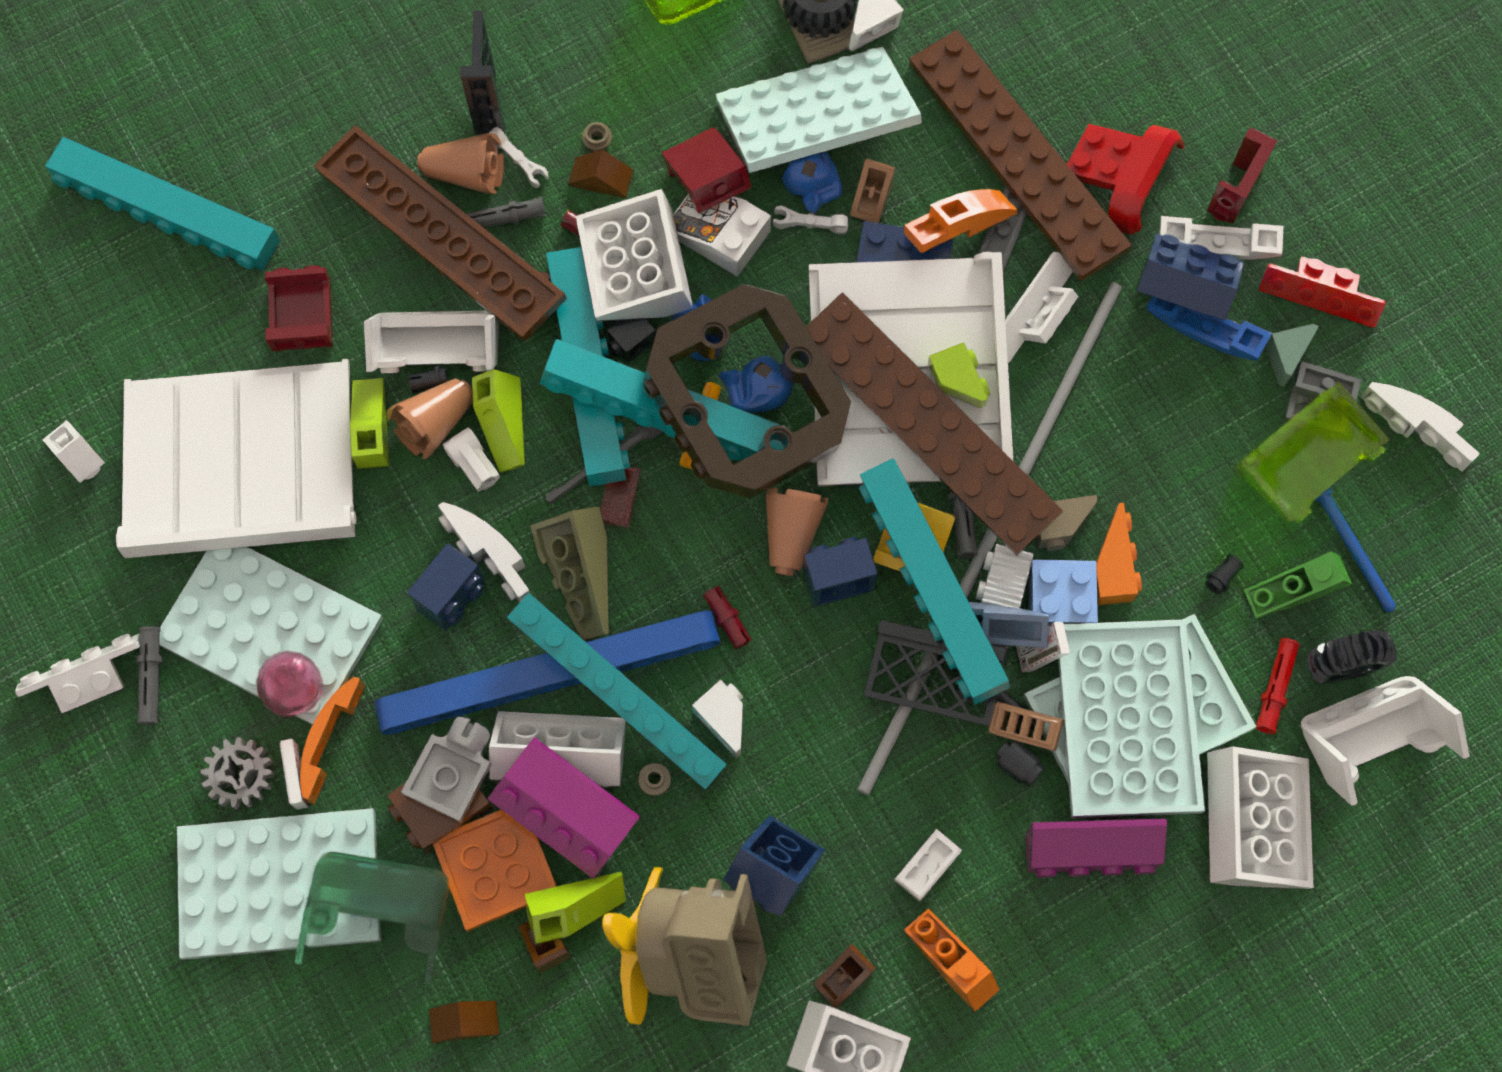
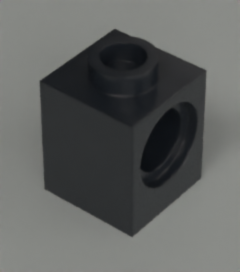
[607,318,656,363]

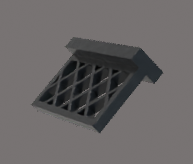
[460,11,505,135]
[864,620,1009,727]

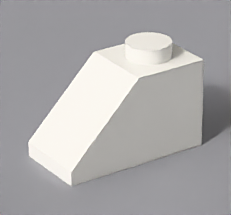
[848,0,903,52]
[43,421,105,483]
[692,680,743,758]

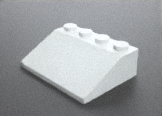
[576,189,693,321]
[1207,747,1313,889]

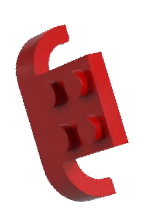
[1067,124,1185,235]

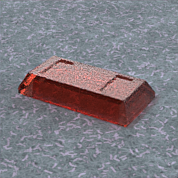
[600,467,641,528]

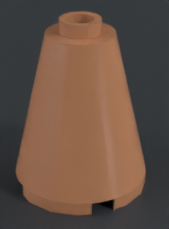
[417,133,504,194]
[387,378,473,459]
[765,488,828,576]

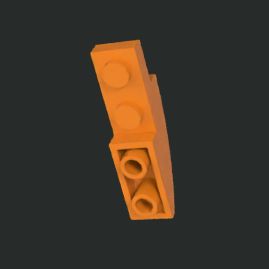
[903,189,1017,253]

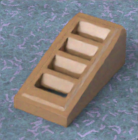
[989,702,1064,751]

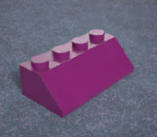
[488,737,640,879]
[1025,819,1167,878]

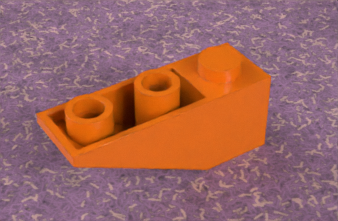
[1096,503,1142,605]
[904,909,1000,1011]

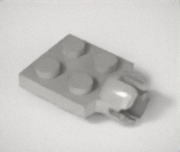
[401,717,492,823]

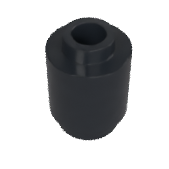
[995,740,1044,787]

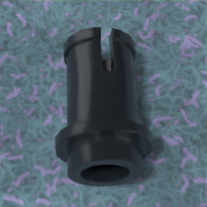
[409,366,449,394]
[1205,554,1244,594]

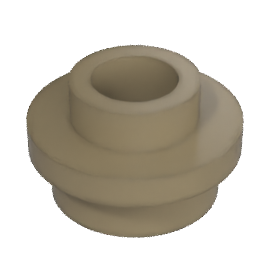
[582,122,612,151]
[638,763,671,796]

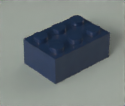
[857,221,954,263]
[1137,233,1244,320]
[723,815,825,916]

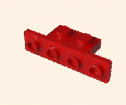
[1259,256,1386,327]

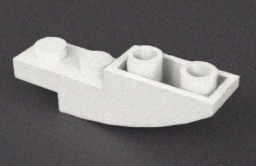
[1361,382,1480,472]
[438,502,530,602]

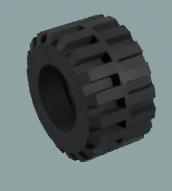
[783,0,856,38]

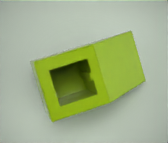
[928,342,991,408]

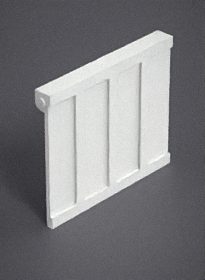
[809,252,1013,487]
[116,359,357,558]

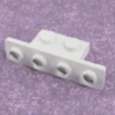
[1005,252,1078,362]
[15,634,140,713]

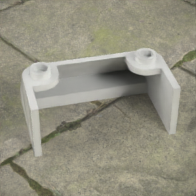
[364,310,499,373]
[1301,676,1470,806]

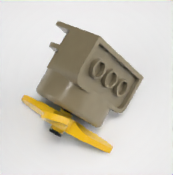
[603,867,767,1026]

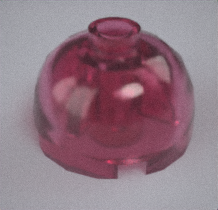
[256,651,323,717]

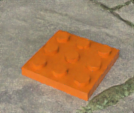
[433,810,557,932]

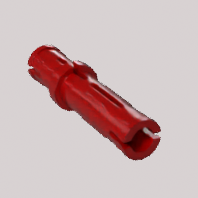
[1256,638,1300,734]

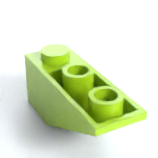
[472,369,525,473]
[350,378,389,469]
[524,872,626,944]

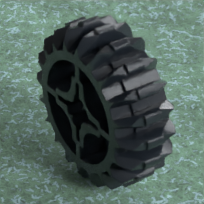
[1307,630,1397,684]

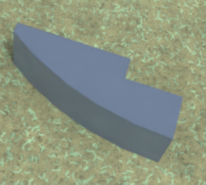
[969,602,1049,648]

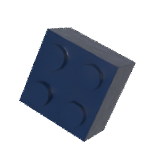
[803,537,877,607]
[407,543,485,631]

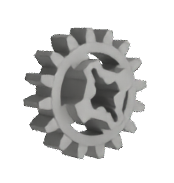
[201,737,275,810]

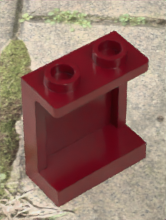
[662,127,751,214]
[1207,127,1278,224]
[265,265,333,351]

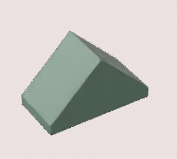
[1266,324,1319,387]

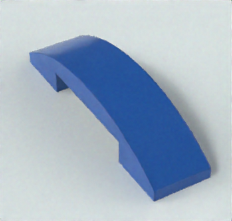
[1146,296,1272,361]

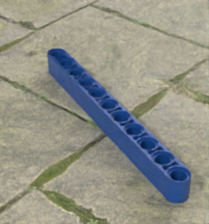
[374,611,721,735]

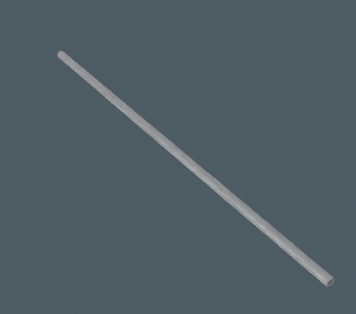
[857,282,1122,795]

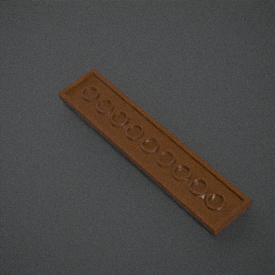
[909,30,1132,281]
[313,125,567,342]
[806,292,1063,556]

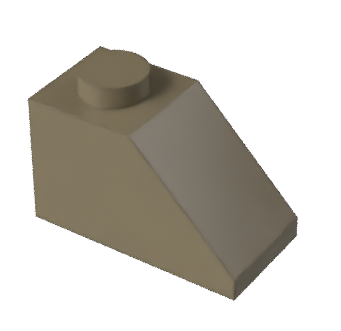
[1036,495,1097,551]

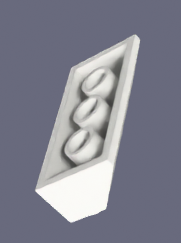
[489,711,626,787]

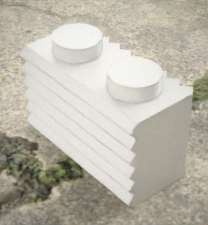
[975,544,1033,609]

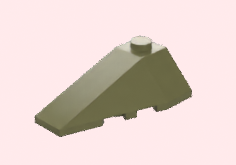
[530,506,609,640]

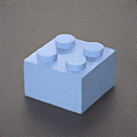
[1028,560,1098,625]

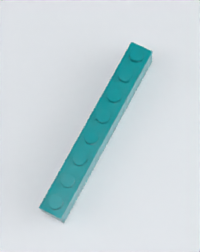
[45,137,280,271]
[546,247,630,487]
[539,339,790,461]
[858,458,1010,705]
[507,593,727,789]

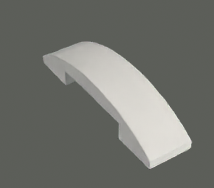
[1160,216,1283,260]

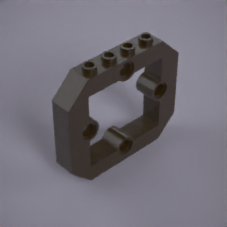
[642,284,851,498]

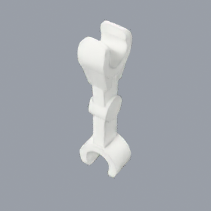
[489,127,549,188]
[773,206,848,234]

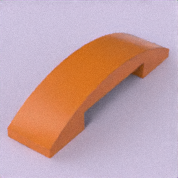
[300,677,365,805]

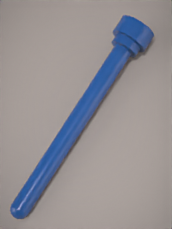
[1304,475,1396,612]

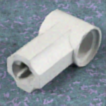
[442,427,500,492]

